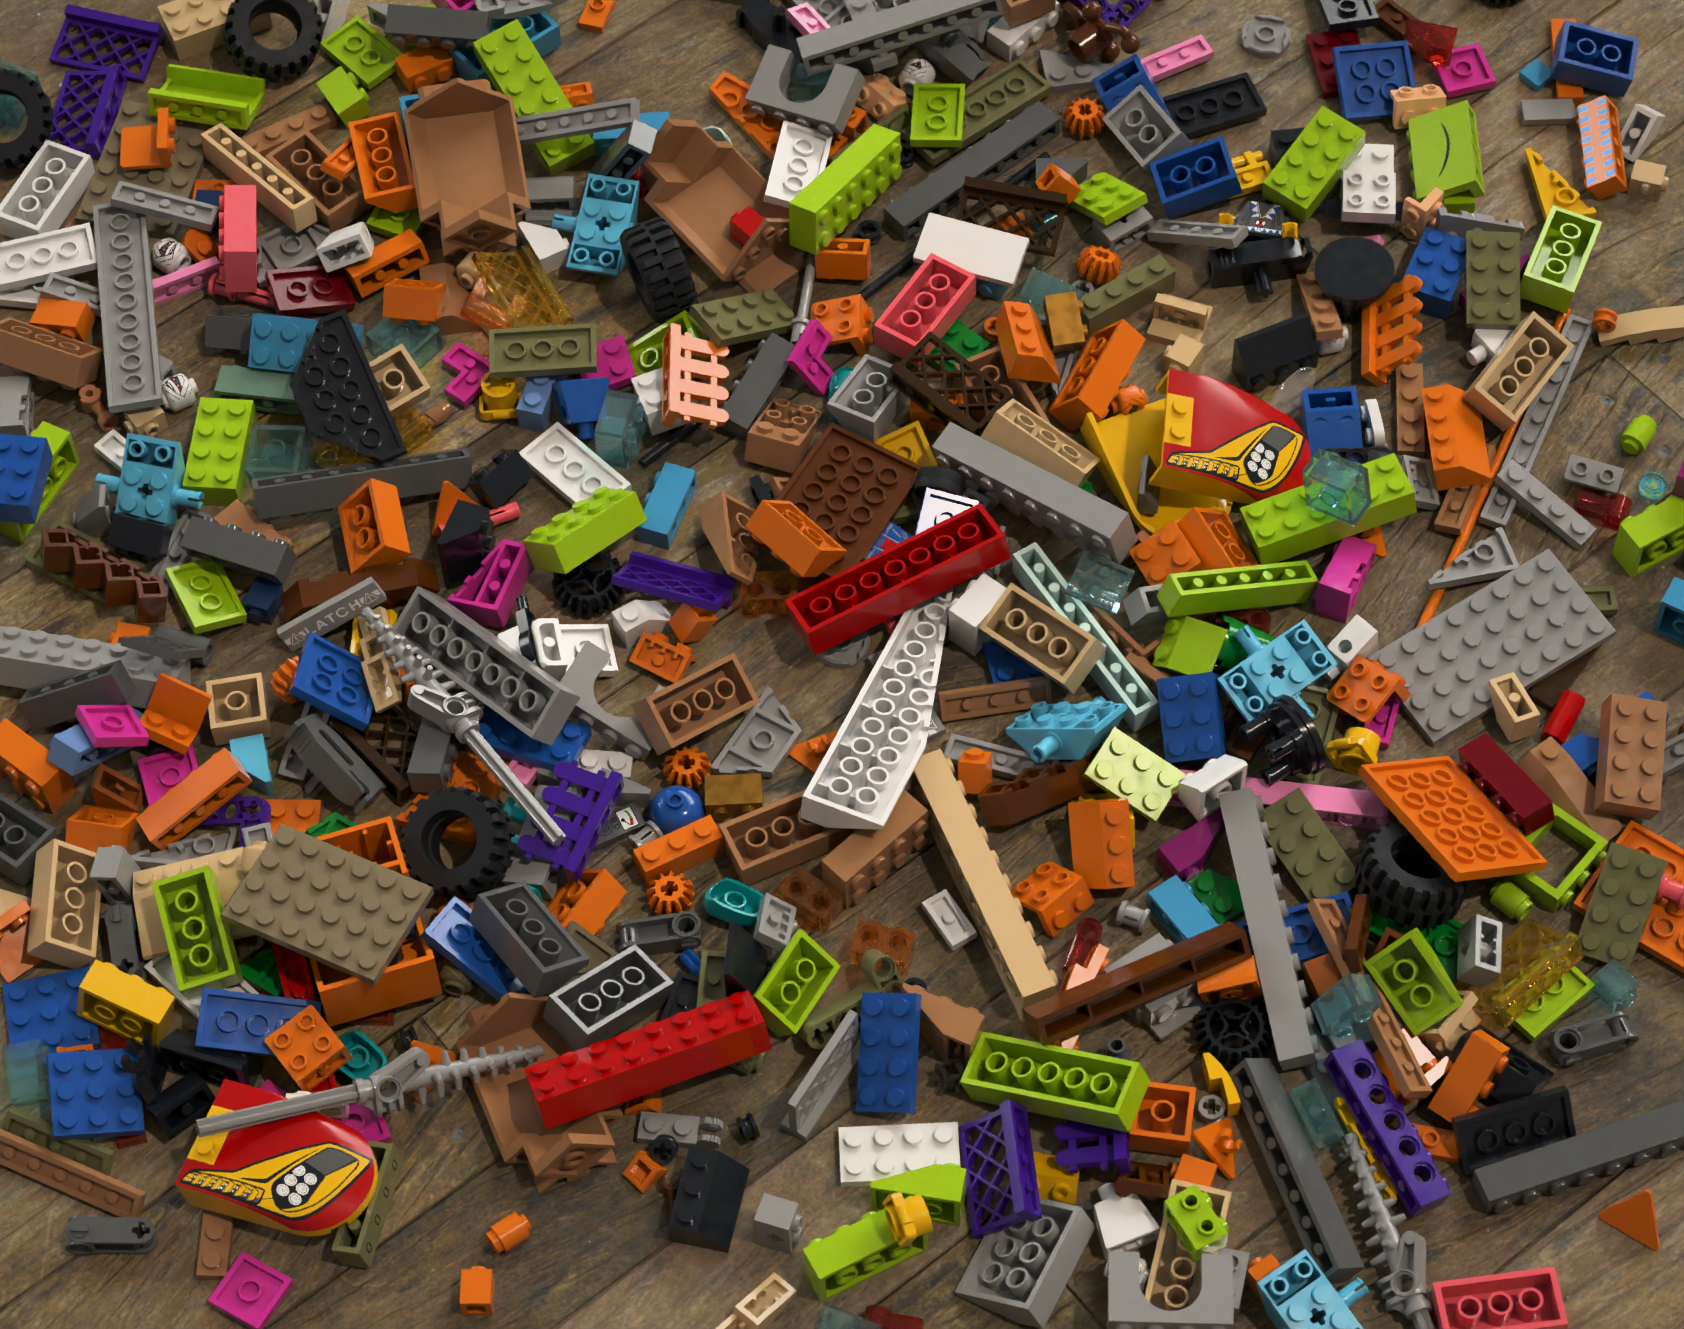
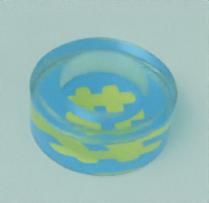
[1638,472,1667,500]

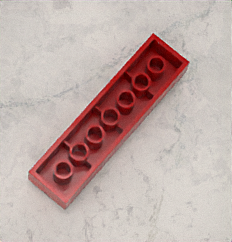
[784,503,1011,656]
[524,990,772,1130]

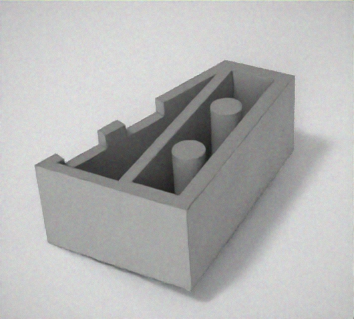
[0,375,35,436]

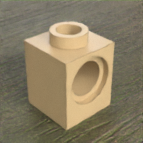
[1627,159,1669,201]

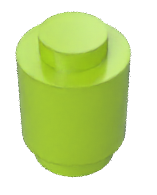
[1619,415,1657,455]
[1489,880,1534,922]

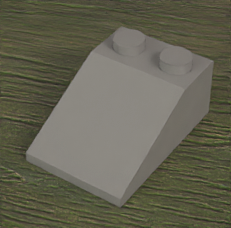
[1102,84,1193,179]

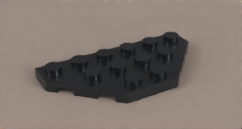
[290,309,407,463]

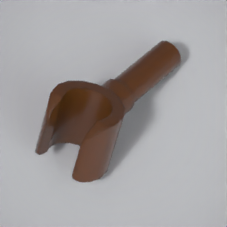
[662,1173,680,1215]

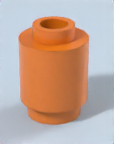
[485,1212,532,1254]

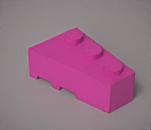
[1312,536,1377,624]
[447,539,533,629]

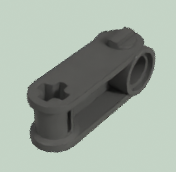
[104,903,147,982]
[616,911,703,955]
[1548,1011,1639,1066]
[65,1215,158,1255]

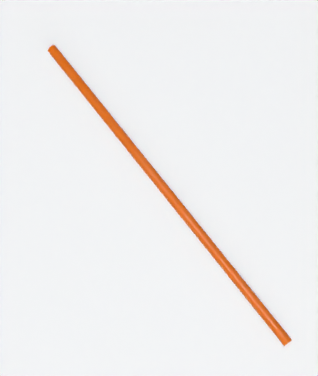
[1416,308,1571,628]

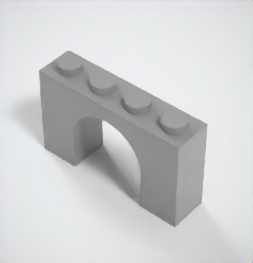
[745,44,866,135]
[560,640,664,761]
[1107,1251,1234,1329]

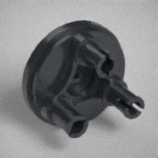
[1314,237,1395,324]
[1239,694,1326,786]

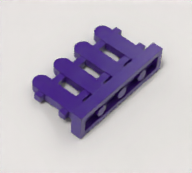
[518,760,624,883]
[1054,1056,1131,1174]

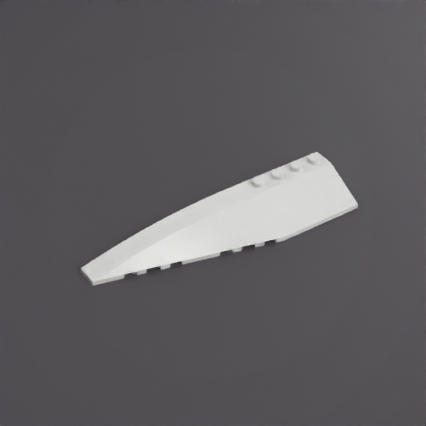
[800,587,953,830]

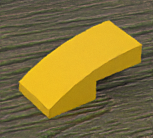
[1201,1052,1241,1117]

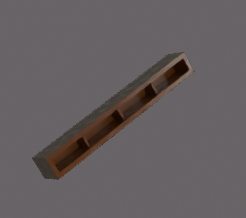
[1022,921,1252,1046]

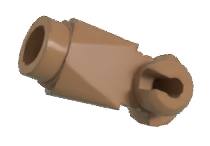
[408,400,453,435]

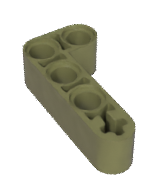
[797,949,904,1049]

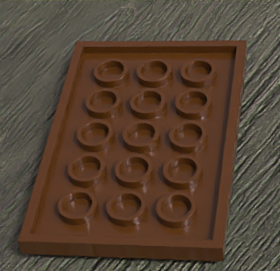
[749,422,923,580]

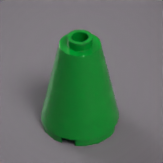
[1213,614,1276,670]

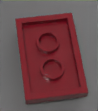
[1305,29,1361,99]
[265,265,356,316]

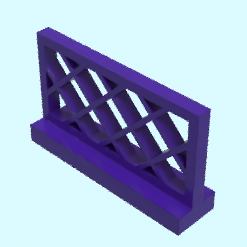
[49,4,166,83]
[49,65,127,160]
[611,551,737,612]
[958,1100,1042,1239]

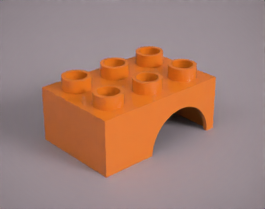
[309,816,443,1027]

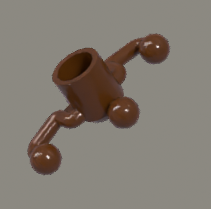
[1063,1,1141,64]

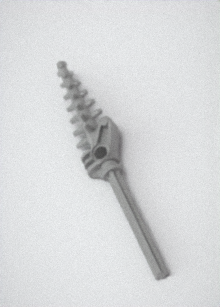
[360,607,566,847]
[195,1043,544,1138]
[1344,1132,1435,1329]

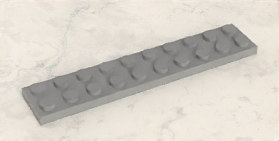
[93,203,164,413]

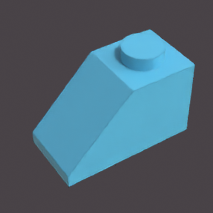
[229,733,275,796]

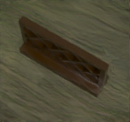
[956,176,1068,257]
[887,331,1013,436]
[329,705,419,808]

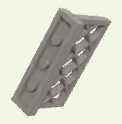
[781,1010,860,1142]

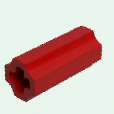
[1540,690,1586,746]

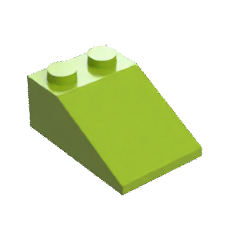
[627,310,709,378]
[1364,927,1464,1037]
[870,1163,966,1226]

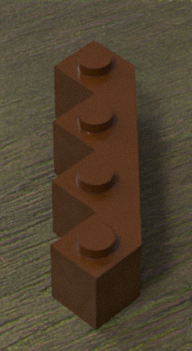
[40,528,167,623]
[281,557,440,622]
[977,744,1102,828]

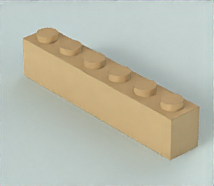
[200,123,318,233]

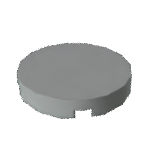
[1241,15,1291,59]
[818,631,870,669]

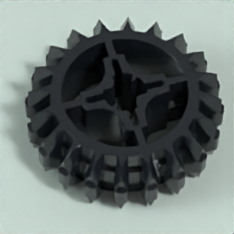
[552,551,625,618]
[1194,993,1273,1071]

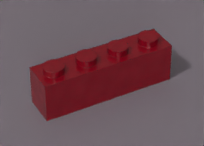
[1458,733,1555,836]

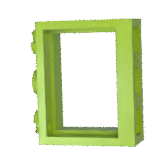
[1501,804,1609,913]

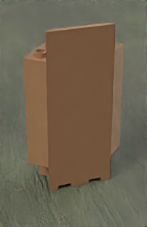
[403,78,531,256]
[638,119,807,293]
[456,991,623,1194]

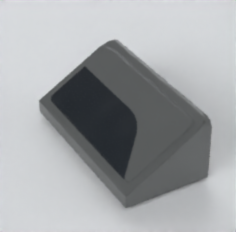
[1136,454,1160,514]

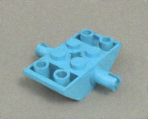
[552,173,640,277]
[94,433,204,531]
[1216,619,1338,722]
[1005,696,1128,763]
[1256,1249,1369,1329]

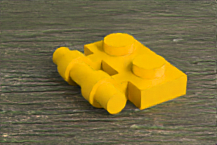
[1227,151,1272,200]

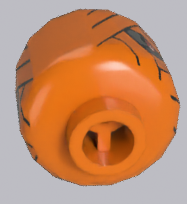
[1108,384,1148,416]

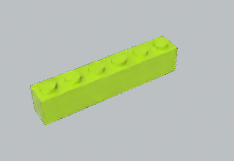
[1156,560,1319,617]

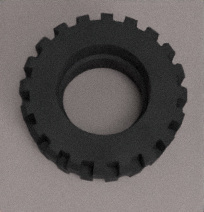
[224,0,323,82]
[0,68,55,169]
[620,217,698,323]
[400,786,516,900]
[1355,821,1471,929]

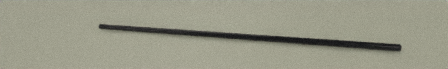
[639,152,1051,468]

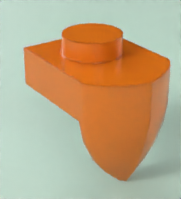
[180,228,219,263]

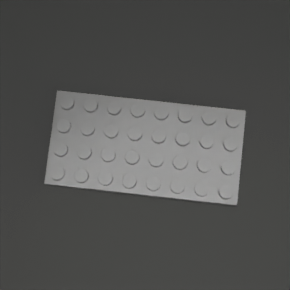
[1367,549,1616,747]

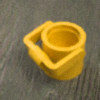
[479,372,522,420]
[1325,727,1381,776]
[882,1192,933,1248]

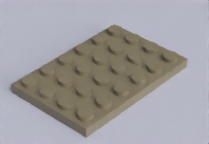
[75,100,215,240]
[221,824,434,986]

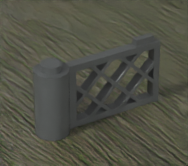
[118,625,215,666]

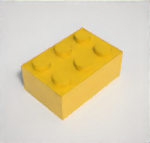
[77,959,175,1047]

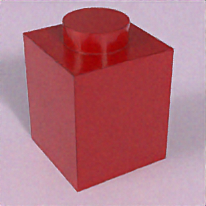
[729,206,764,247]

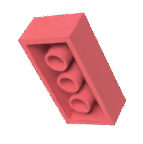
[219,185,257,292]
[874,253,976,367]
[1429,1266,1568,1329]

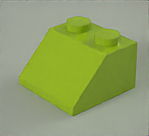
[1152,615,1228,677]

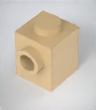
[1163,333,1204,373]
[123,406,169,437]

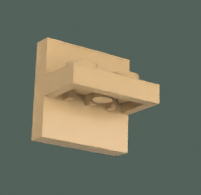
[1146,293,1213,346]
[1417,991,1481,1060]

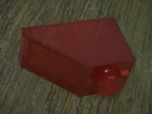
[1404,19,1458,68]

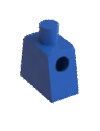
[552,377,609,440]

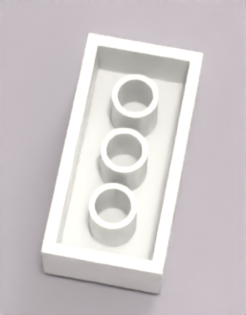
[0,139,95,239]

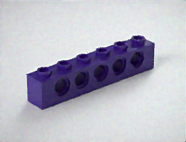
[1323,1039,1451,1218]

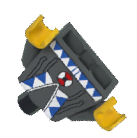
[1218,197,1298,243]

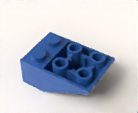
[1092,54,1174,122]
[1299,386,1363,474]

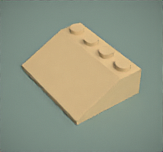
[133,847,255,960]

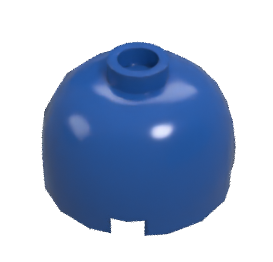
[649,785,706,835]

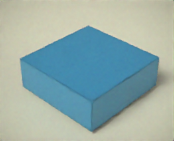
[1518,59,1553,92]

